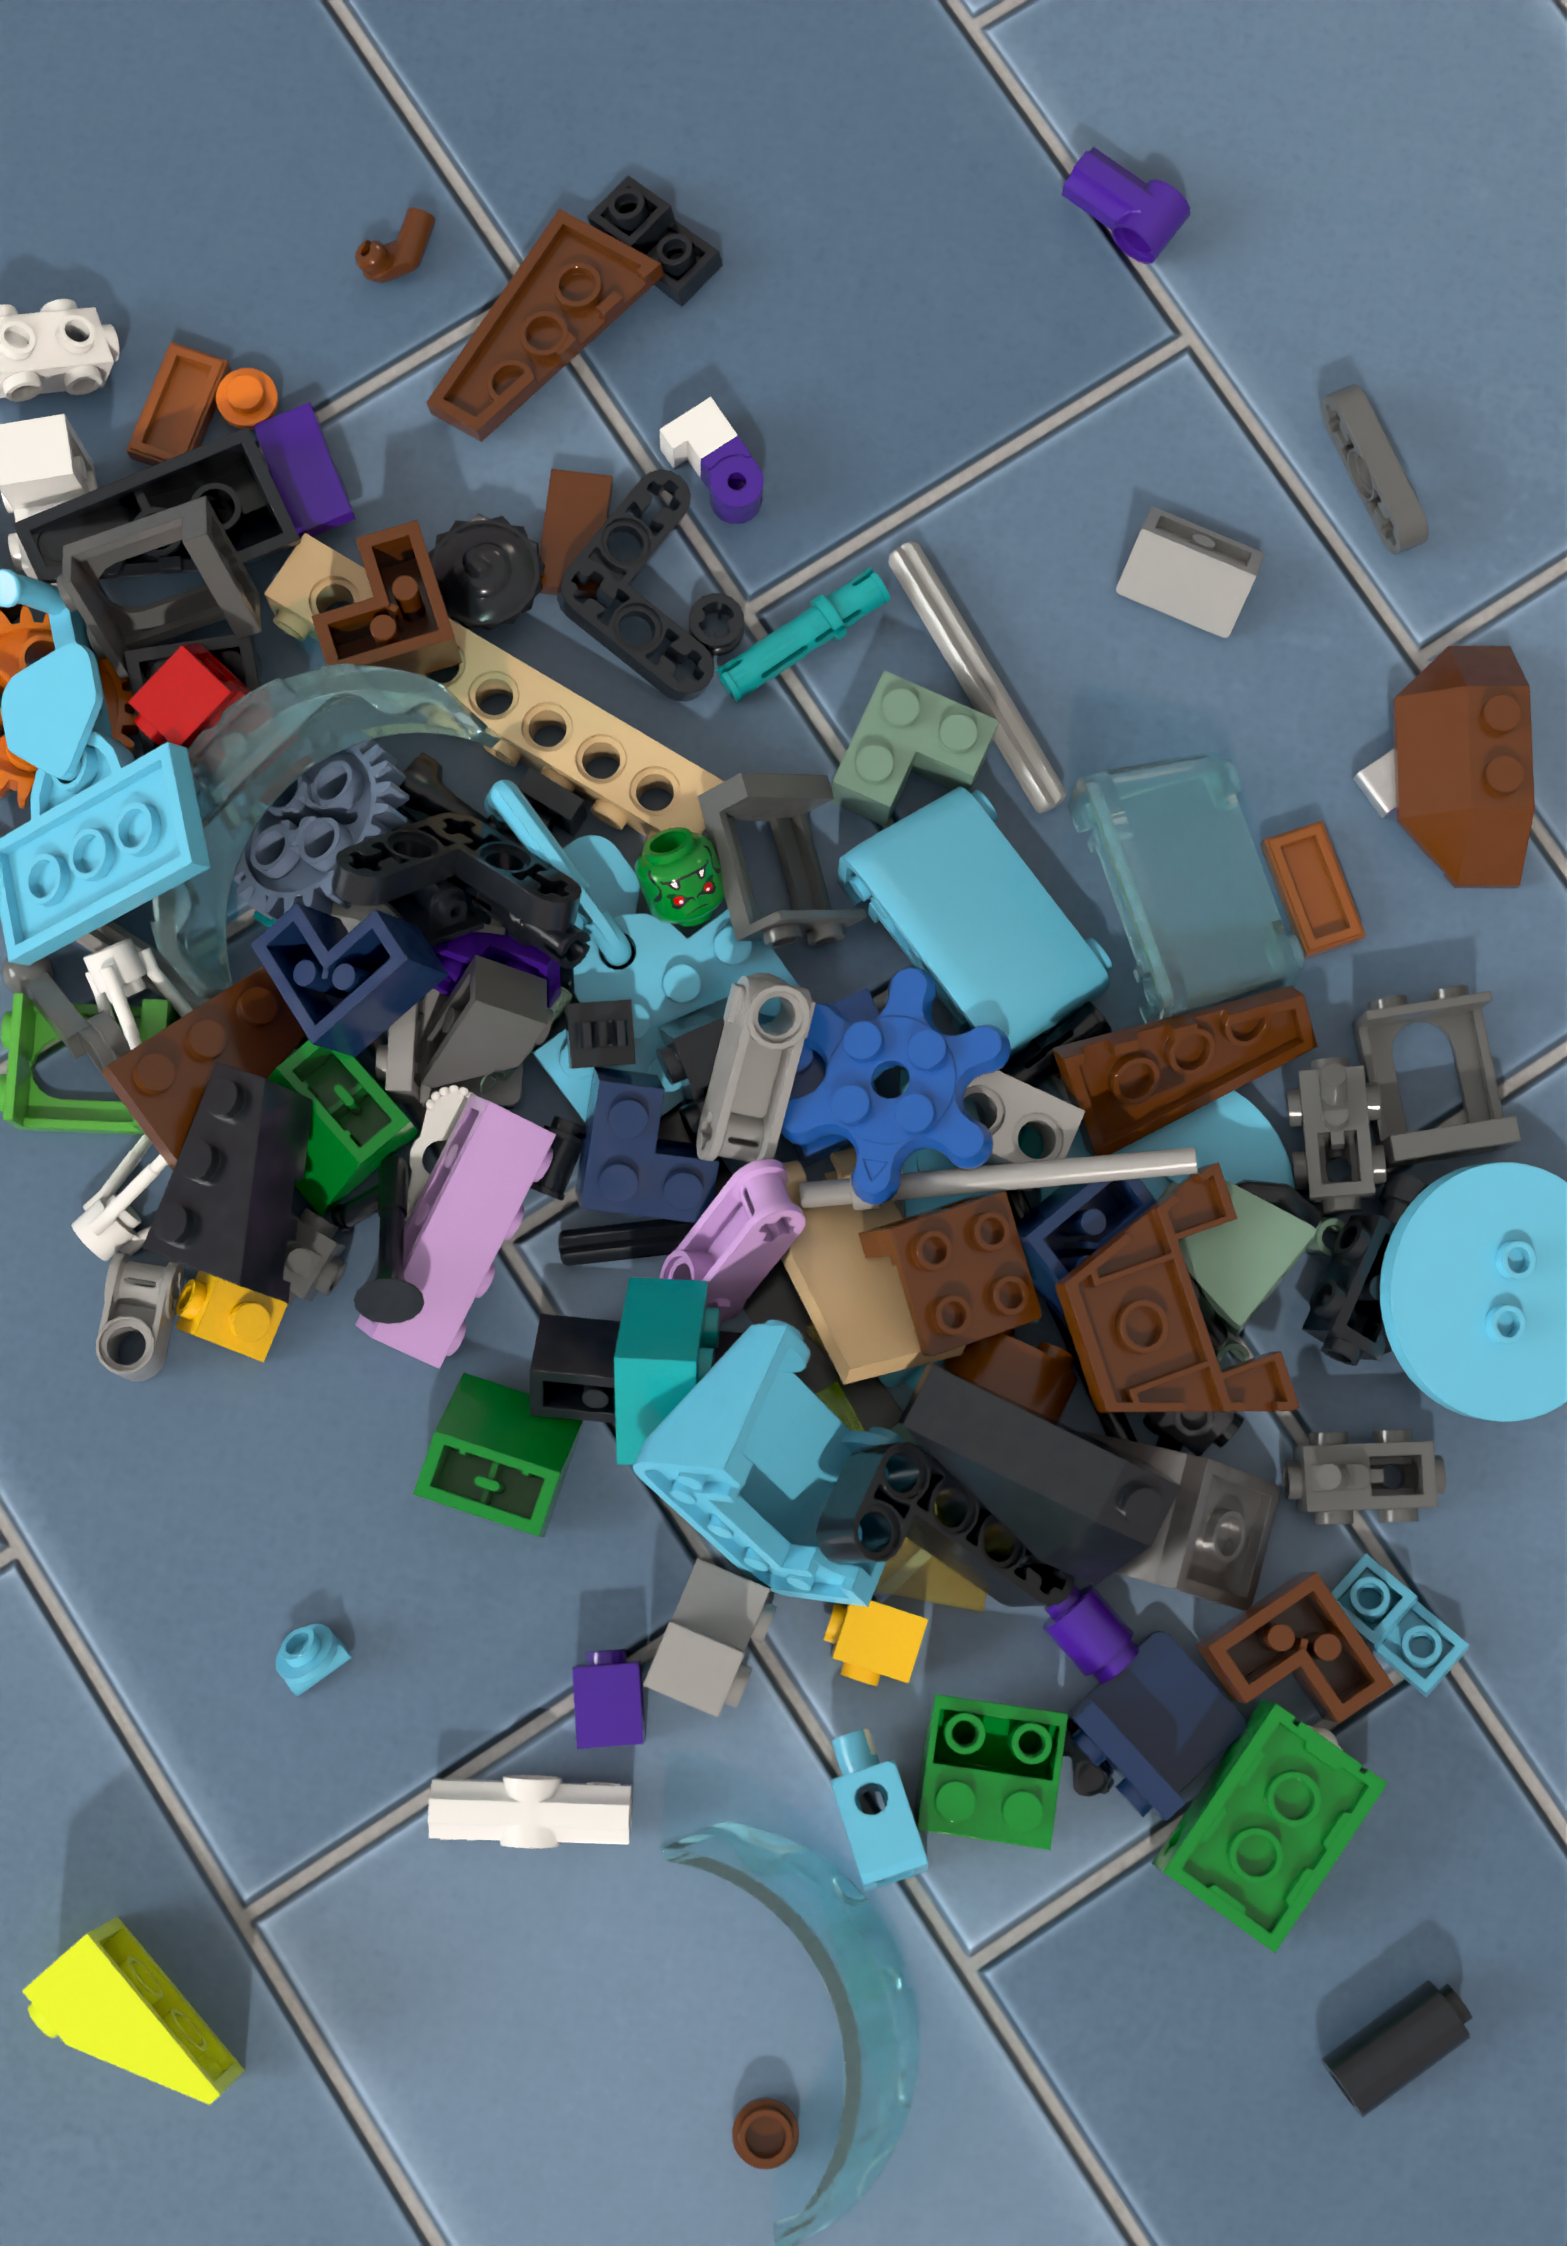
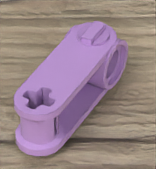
[659,1159,806,1324]

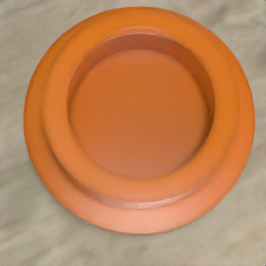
[216,368,279,430]

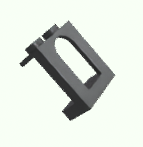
[57,496,261,680]
[698,772,867,949]
[1352,985,1521,1169]

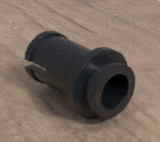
[530,1116,585,1201]

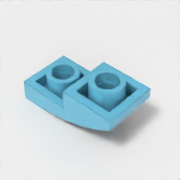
[1331,1553,1469,1698]

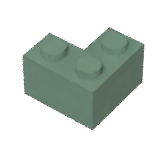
[830,670,999,827]

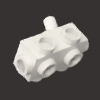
[0,299,119,402]

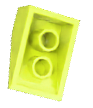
[22,1916,245,2105]

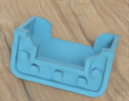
[836,786,1112,1063]
[633,1320,905,1607]

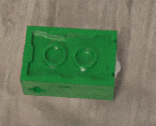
[1151,1700,1388,1953]

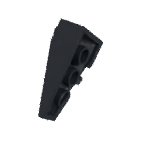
[13,427,301,584]

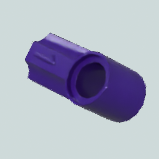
[1062,147,1191,264]

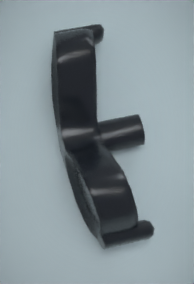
[1055,1711,1115,1797]

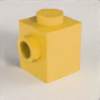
[823,1600,928,1686]

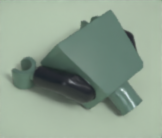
[1157,1179,1345,1370]

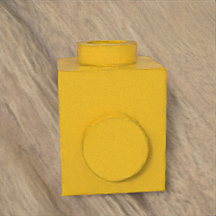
[176,1270,288,1363]

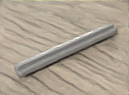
[889,541,1067,813]

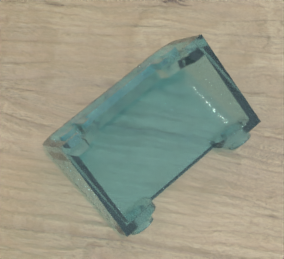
[1067,751,1305,1024]

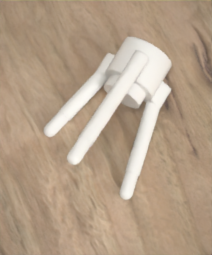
[83,938,193,1050]
[71,1134,168,1261]

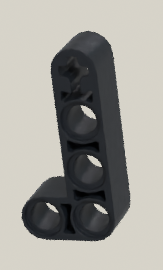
[816,1442,1075,1607]

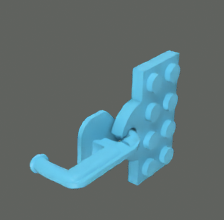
[0,569,211,966]
[484,780,800,1124]

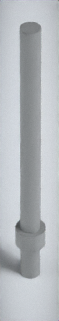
[799,1147,1198,1210]

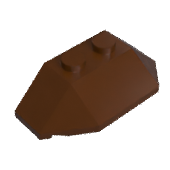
[1392,646,1535,888]

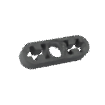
[1321,384,1428,555]

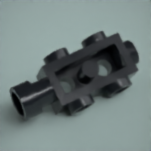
[1302,1173,1429,1366]

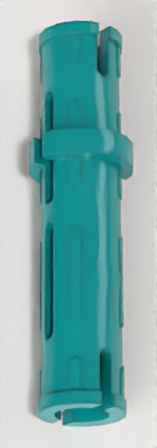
[715,567,891,703]

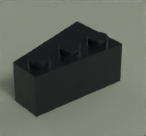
[142,1062,313,1303]

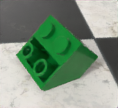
[268,1040,419,1216]
[413,1372,584,1538]
[913,1694,1068,1850]

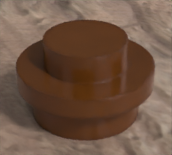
[732,2097,799,2169]

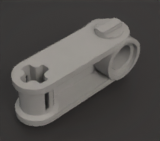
[696,973,816,1163]

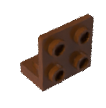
[858,1191,1042,1356]

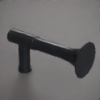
[331,1156,424,1324]

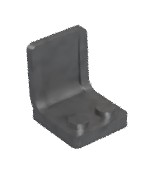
[1082,1431,1280,1611]

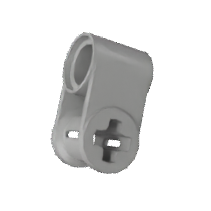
[96,1252,184,1382]

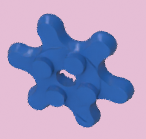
[781,967,1011,1205]

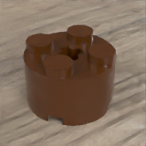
[940,1329,1077,1422]

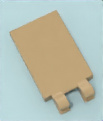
[781,1148,966,1384]

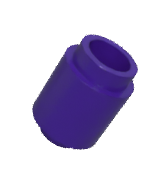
[1043,1584,1140,1684]

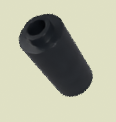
[1321,1980,1472,2118]

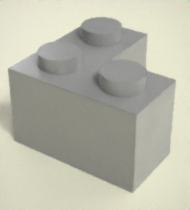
[643,1558,777,1717]

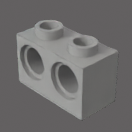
[937,1071,1085,1192]

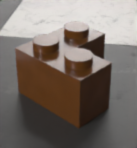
[311,520,463,700]
[1195,1572,1394,1723]

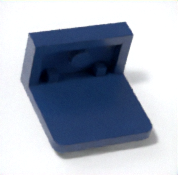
[1067,1631,1246,1821]

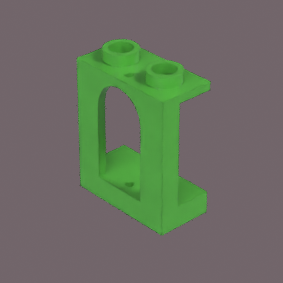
[0,993,181,1135]

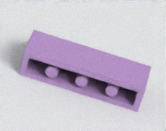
[355,1094,556,1369]

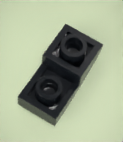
[587,175,723,307]

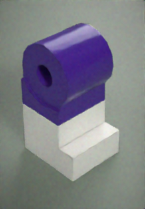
[660,397,763,524]

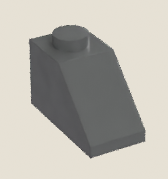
[421,955,553,1088]

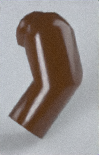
[355,208,436,283]

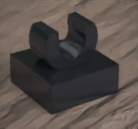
[518,767,587,836]
[564,1000,636,1069]

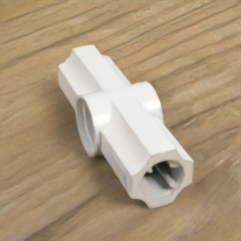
[428,1775,632,1848]

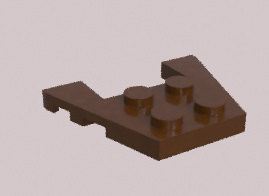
[1055,1162,1300,1412]

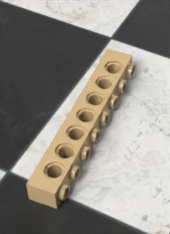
[264,533,724,844]

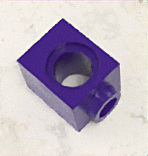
[572,1649,646,1749]

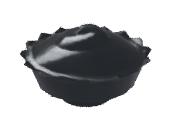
[428,513,545,631]

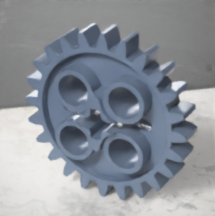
[226,727,409,920]

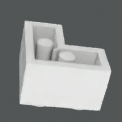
[0,414,103,587]

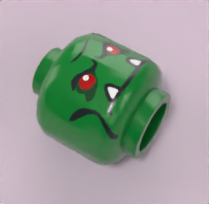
[635,827,725,927]

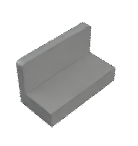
[1116,506,1265,638]

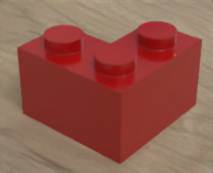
[128,643,294,791]

